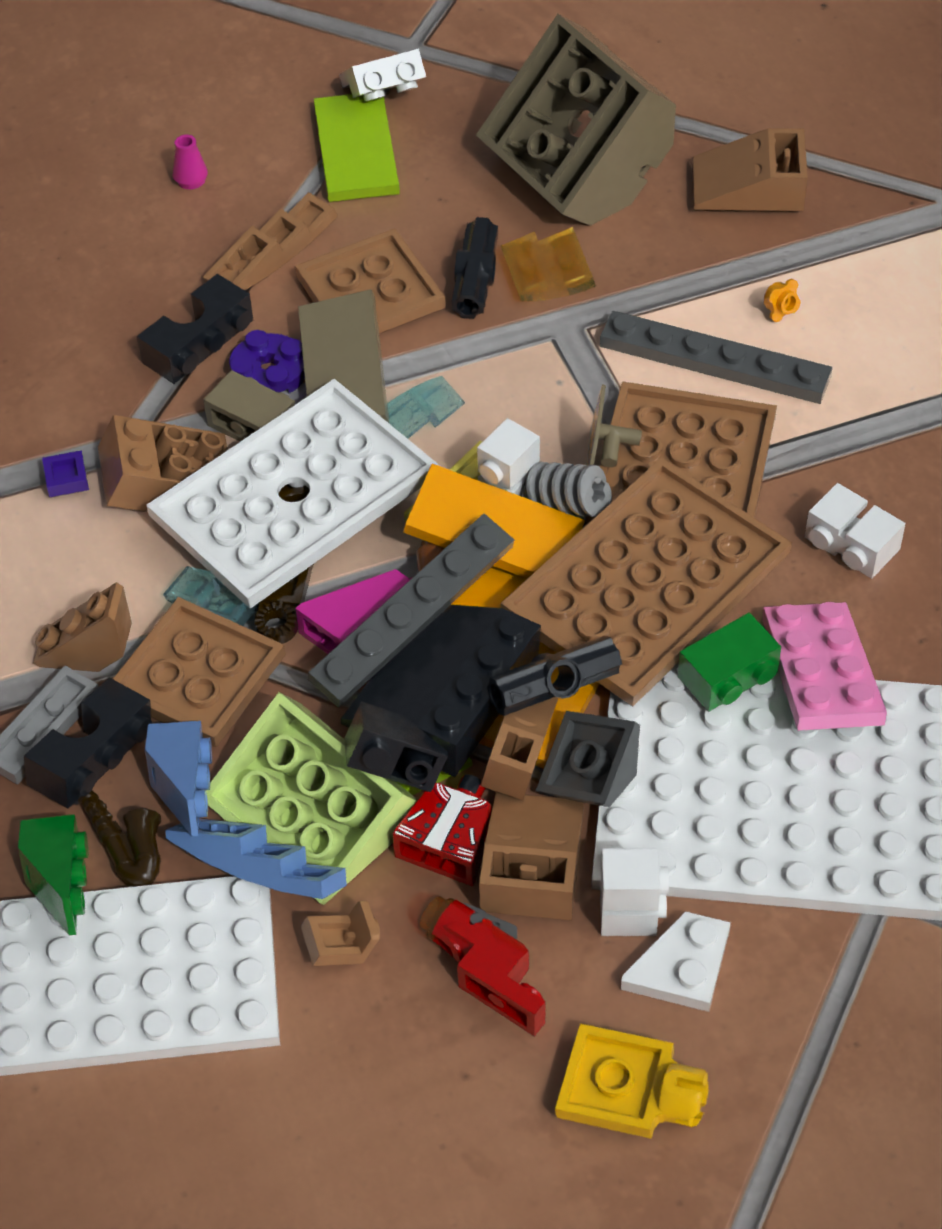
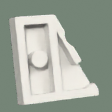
[621,912,731,1012]

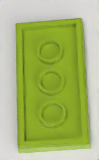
[314,94,400,202]

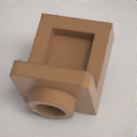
[301,901,380,966]

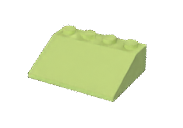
[206,692,418,905]

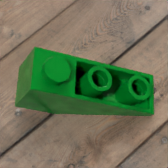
[18,814,89,936]

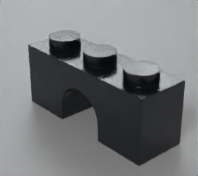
[137,273,253,384]
[24,677,152,809]

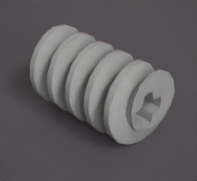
[522,461,612,517]

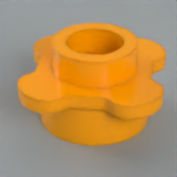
[764,279,801,322]

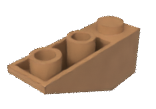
[481,697,559,800]

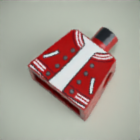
[393,774,491,887]

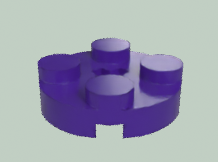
[229,330,305,393]

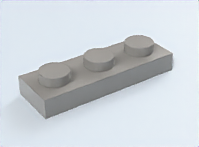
[0,666,99,785]

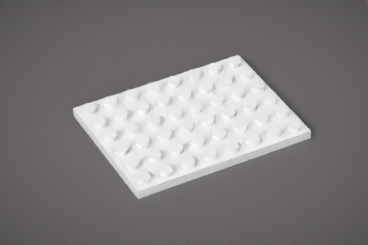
[592,664,942,921]

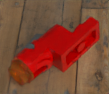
[420,896,546,1037]

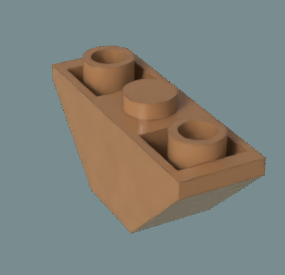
[33,582,132,672]

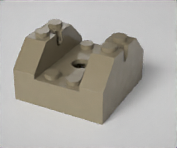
[476,14,676,226]

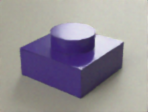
[42,450,89,497]

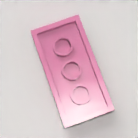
[762,602,887,731]

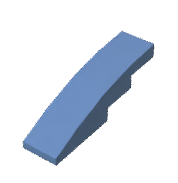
[165,819,347,899]

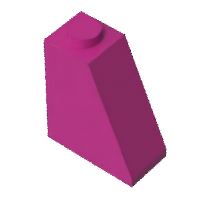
[296,569,412,654]

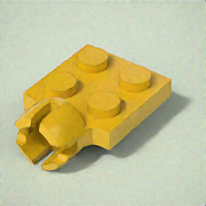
[555,1024,709,1139]

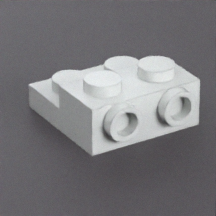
[339,49,426,102]

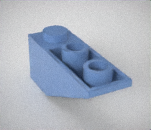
[145,721,212,836]

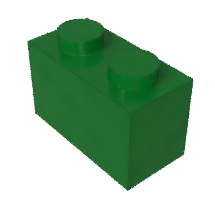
[677,612,782,712]

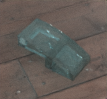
[387,376,465,439]
[163,566,259,626]

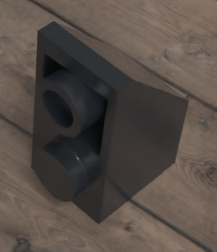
[345,702,448,792]

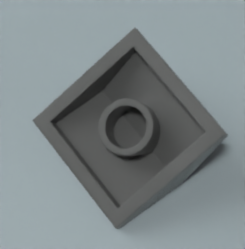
[536,711,640,807]

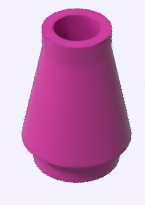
[172,134,208,190]

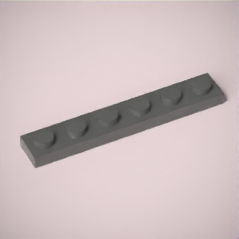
[600,310,833,404]
[308,514,515,708]

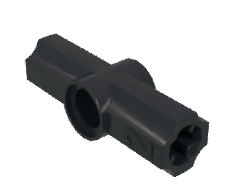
[452,217,498,319]
[487,636,622,716]

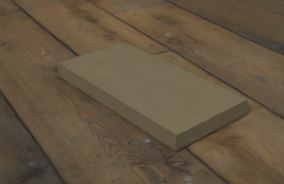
[298,289,389,422]

